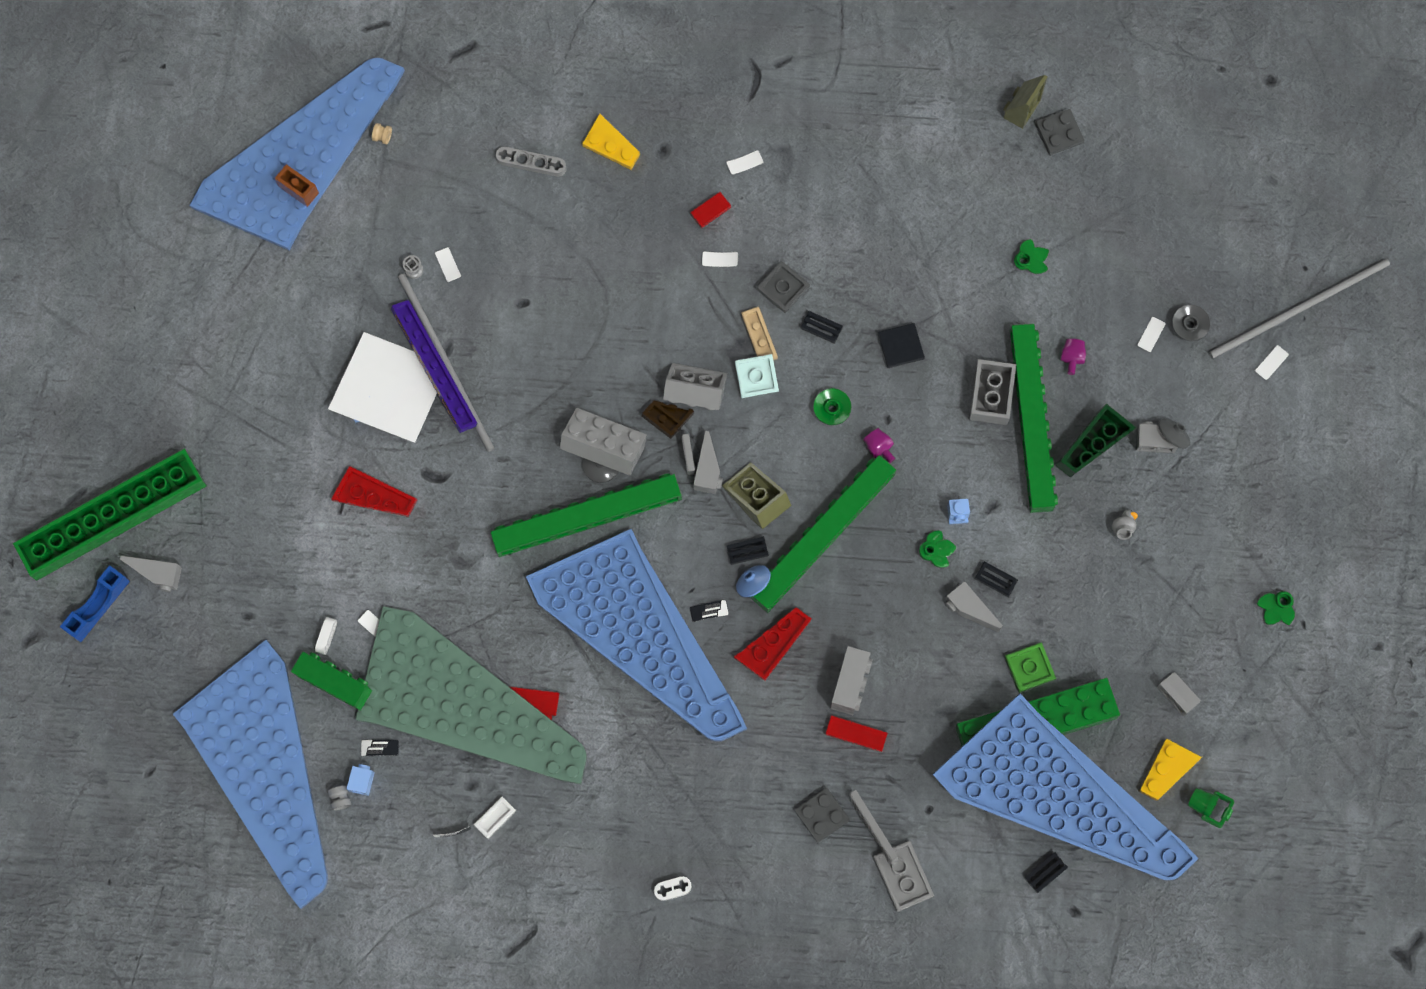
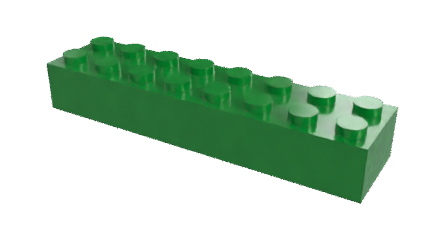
[955,678,1120,746]

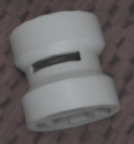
[403,255,423,279]
[328,786,352,811]

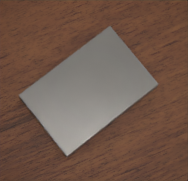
[873,841,934,912]

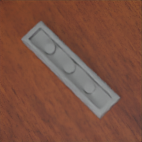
[850,790,898,865]

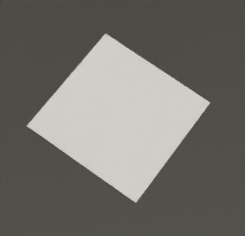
[328,332,437,443]

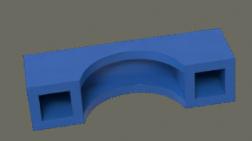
[60,565,130,642]

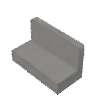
[1157,672,1201,717]

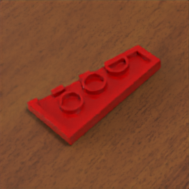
[734,607,812,681]

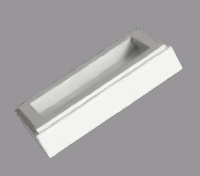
[474,797,516,839]

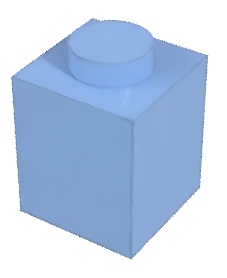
[347,764,374,796]

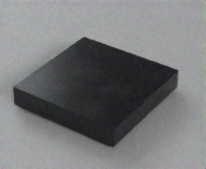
[878,323,925,368]

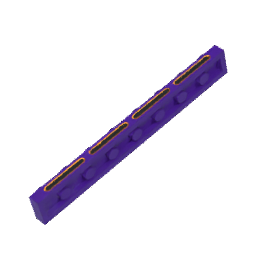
[391,300,478,433]

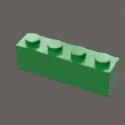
[291,652,372,711]

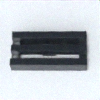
[801,311,843,344]
[727,536,769,565]
[975,561,1018,598]
[1025,852,1068,893]

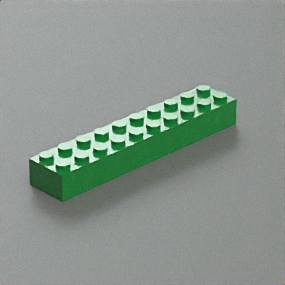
[13,448,207,581]

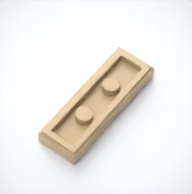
[741,307,778,360]

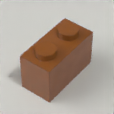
[275,164,319,207]

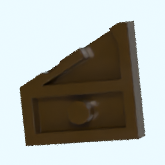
[642,400,694,439]

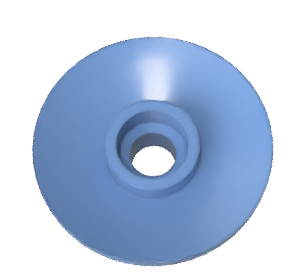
[736,565,771,597]

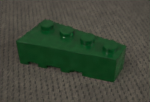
[1055,404,1136,477]

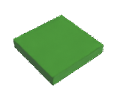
[1005,642,1056,693]

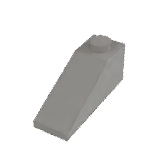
[694,431,723,494]
[120,556,182,592]
[946,582,1003,632]

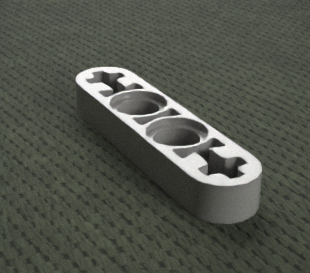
[496,147,566,177]

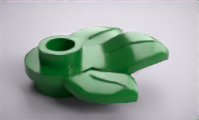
[1014,239,1049,274]
[919,530,956,568]
[1257,591,1295,625]

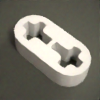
[315,617,337,655]
[654,876,692,901]

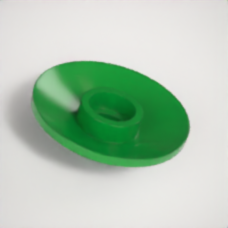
[813,388,852,425]

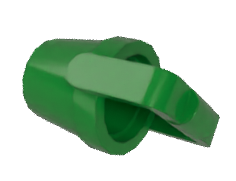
[1188,788,1234,828]

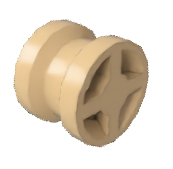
[372,123,392,144]

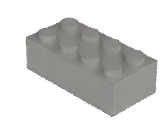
[560,408,647,476]

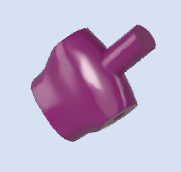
[1061,339,1086,375]
[864,428,895,463]

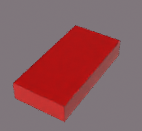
[690,192,731,229]

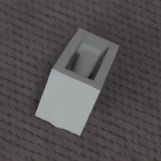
[1136,422,1178,453]

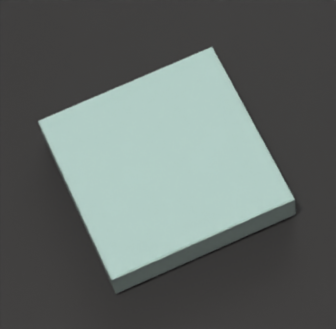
[735,354,779,398]

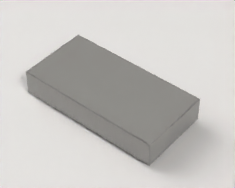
[682,434,695,476]

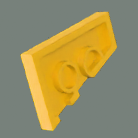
[582,114,640,170]
[1139,739,1202,801]

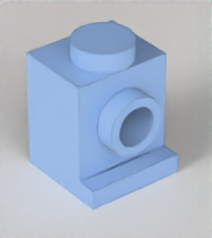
[947,499,970,524]

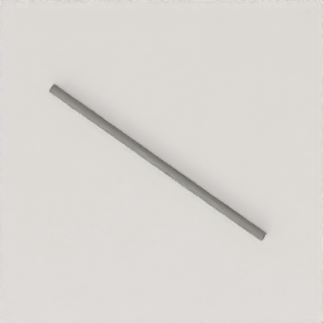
[1209,259,1390,359]
[398,273,495,452]

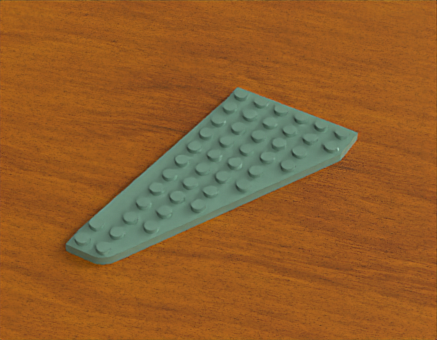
[356,607,587,785]

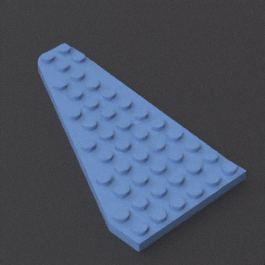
[190,58,405,251]
[526,529,747,741]
[173,640,328,909]
[932,694,1199,880]

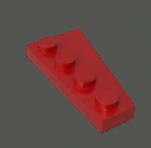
[331,466,418,517]

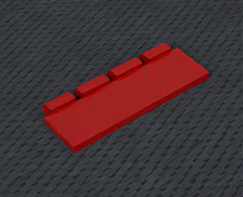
[509,687,560,720]

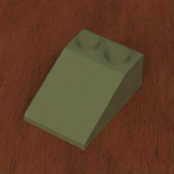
[1003,75,1048,129]
[722,463,792,529]

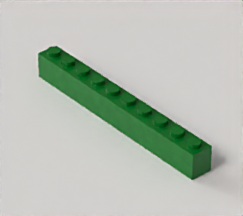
[1010,324,1058,513]
[751,455,896,613]
[491,474,682,557]

